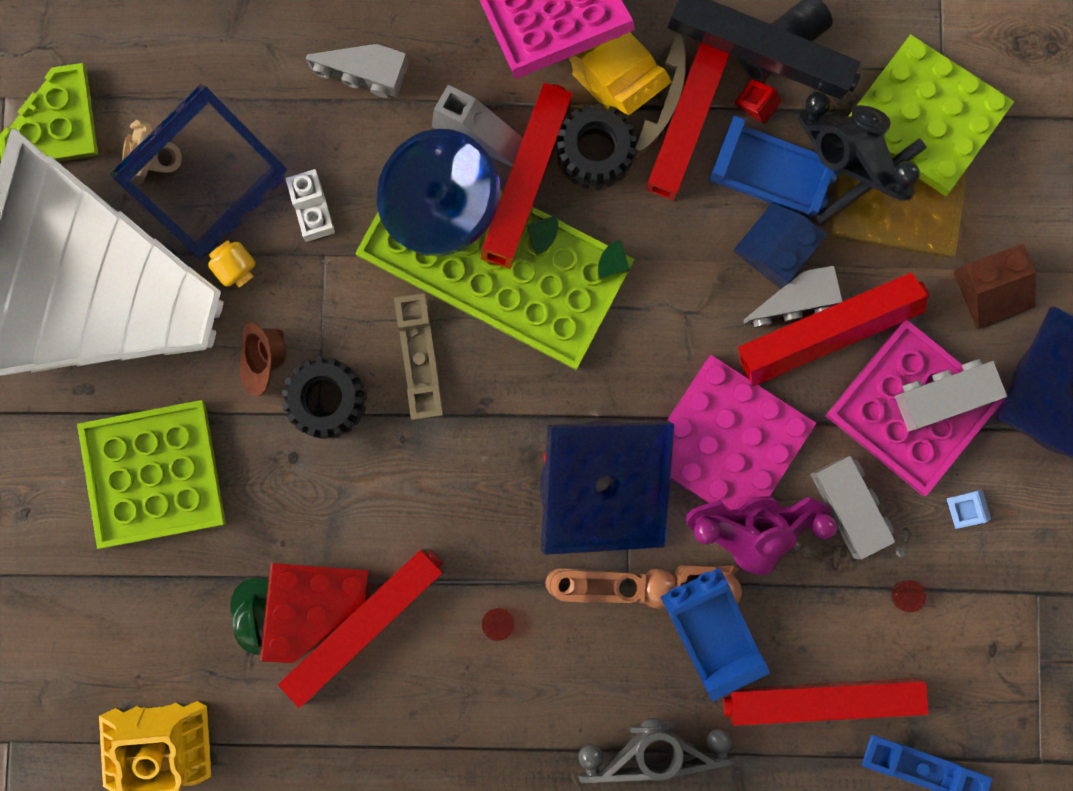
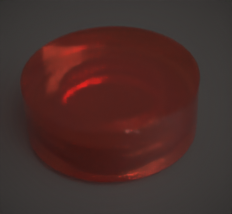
[891,580,926,612]
[482,608,514,641]

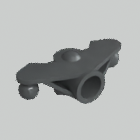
[578,718,737,783]

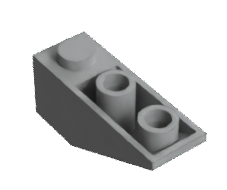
[306,44,409,98]
[432,85,523,167]
[743,266,842,328]

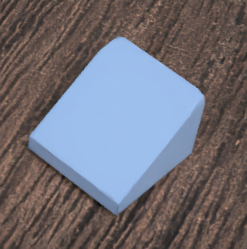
[947,489,991,529]

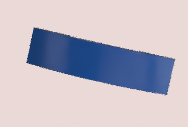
[861,734,993,791]

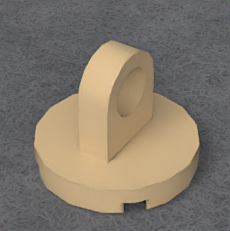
[122,120,182,184]

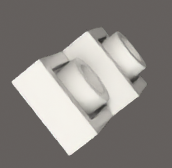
[286,169,335,242]

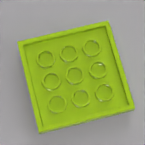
[849,34,1015,196]
[77,400,226,549]

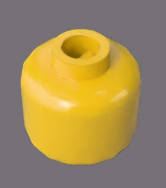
[208,240,256,288]

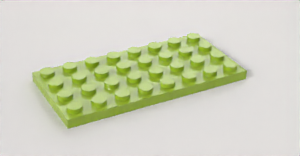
[355,145,635,371]

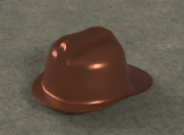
[240,322,286,397]

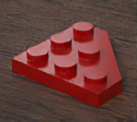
[260,562,368,663]

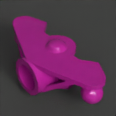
[686,496,837,575]

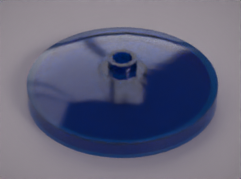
[377,129,500,257]

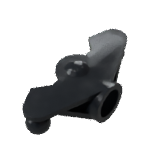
[798,92,920,201]

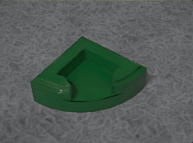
[527,215,558,256]
[598,240,630,280]

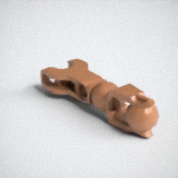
[545,565,742,609]

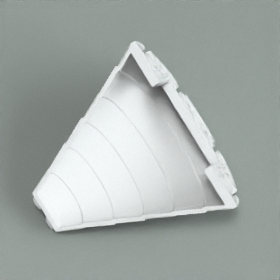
[0,128,224,376]

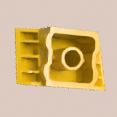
[568,32,672,115]
[99,701,211,791]

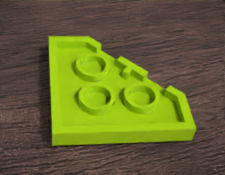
[0,63,99,162]

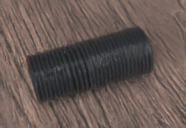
[738,0,833,82]

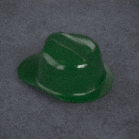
[230,578,269,655]

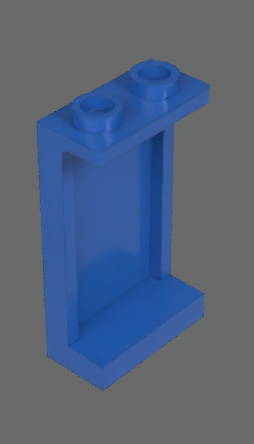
[708,116,839,219]
[661,568,770,702]

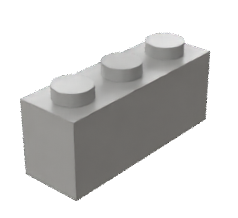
[895,359,1007,431]
[810,456,895,560]

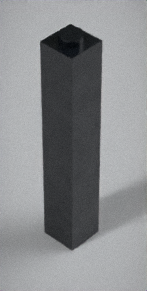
[667,0,861,100]

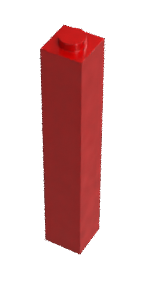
[645,42,729,201]
[481,83,573,270]
[738,272,929,387]
[278,549,444,709]
[722,678,929,726]

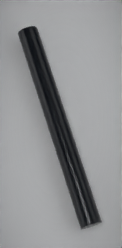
[814,138,927,226]

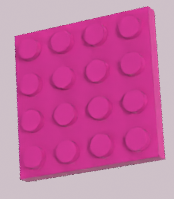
[479,0,635,79]
[825,320,1004,496]
[642,355,816,509]

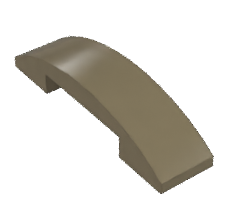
[634,34,685,159]
[394,293,443,421]

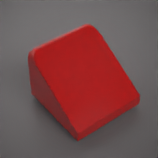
[734,79,781,124]

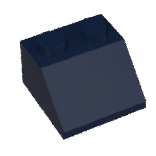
[733,203,827,289]

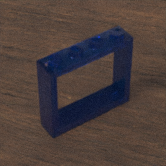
[109,83,288,259]

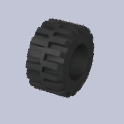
[557,103,636,190]
[282,357,367,439]

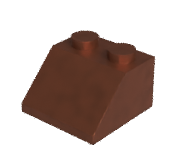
[954,243,1036,329]

